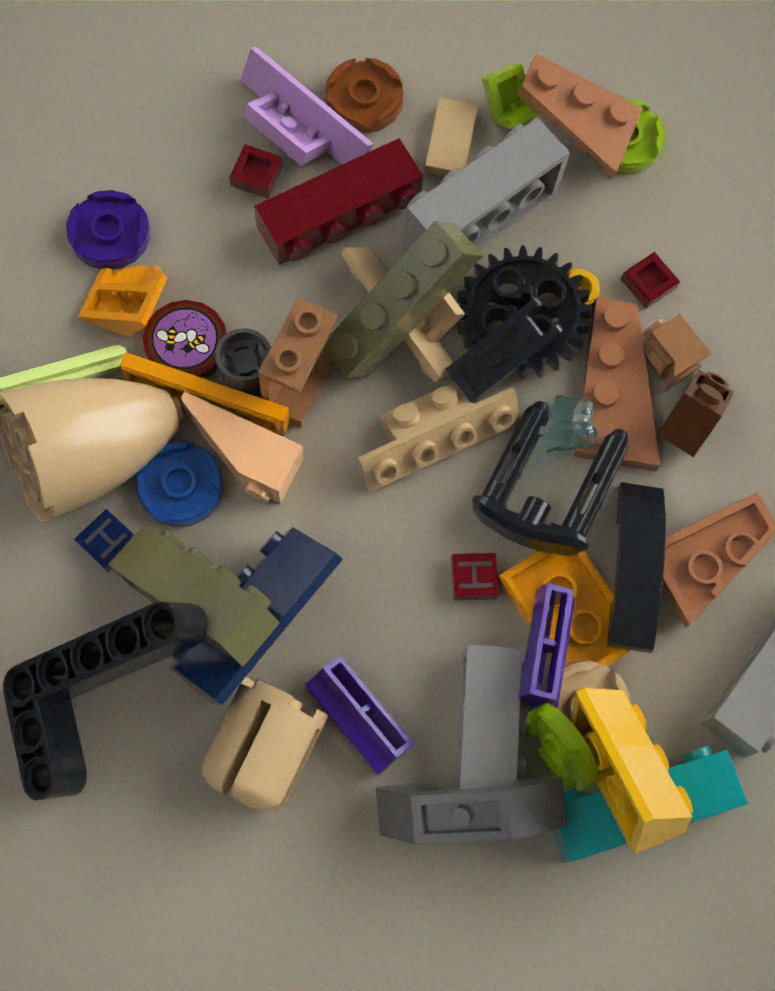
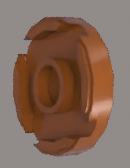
[325,58,404,133]

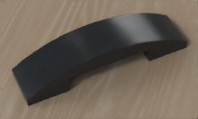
[607,482,666,653]

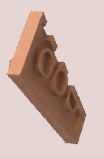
[573,297,661,471]

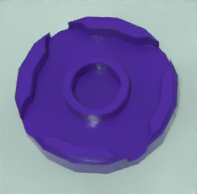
[66,190,151,270]

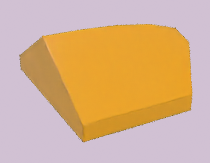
[78,265,168,338]

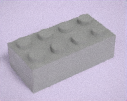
[403,117,570,252]

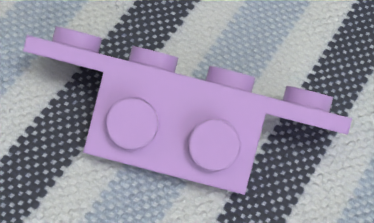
[240,46,373,166]

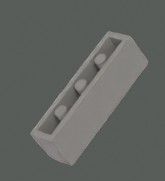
[701,620,775,757]
[456,644,528,790]

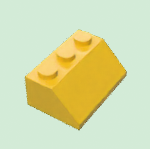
[570,688,693,855]

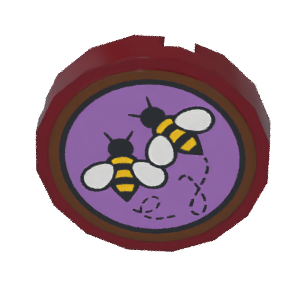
[142,300,226,378]

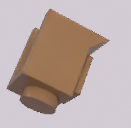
[643,314,711,392]

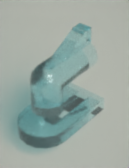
[538,395,598,453]

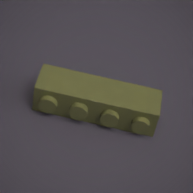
[323,221,483,378]
[108,524,279,667]

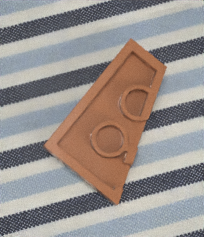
[517,54,643,180]
[662,492,775,629]

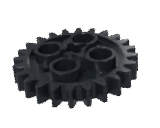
[457,245,592,379]

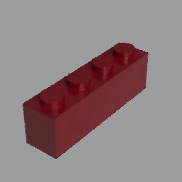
[254,138,424,265]

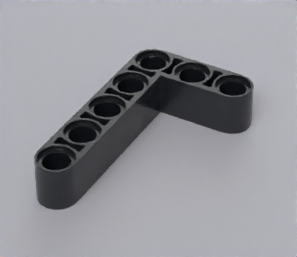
[3,602,208,801]

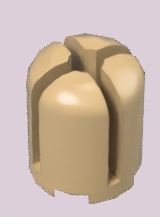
[201,676,328,812]

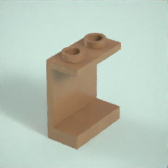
[258,297,338,428]

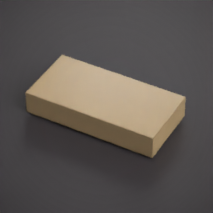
[424,97,478,177]

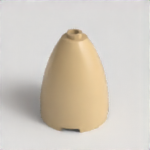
[0,378,183,522]

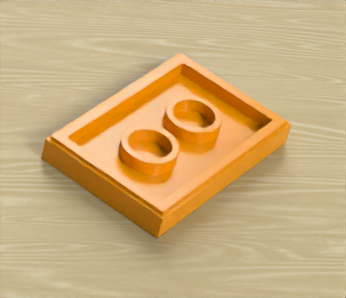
[498,551,632,667]

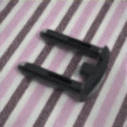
[472,401,629,556]

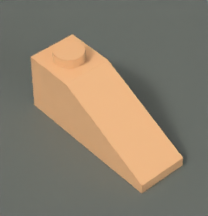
[181,392,303,504]

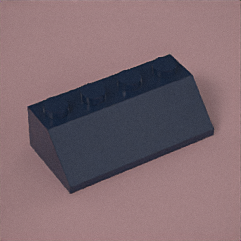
[170,527,343,706]

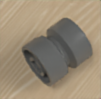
[215,328,271,398]

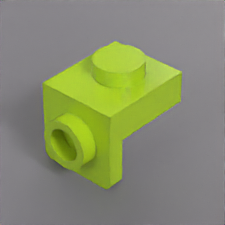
[481,62,541,130]

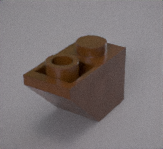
[657,370,734,458]

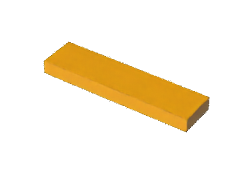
[120,352,290,436]

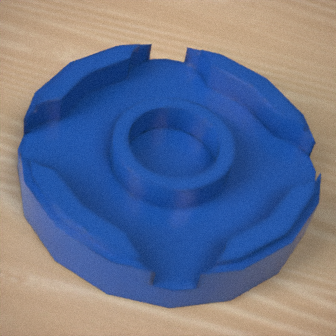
[135,440,224,527]

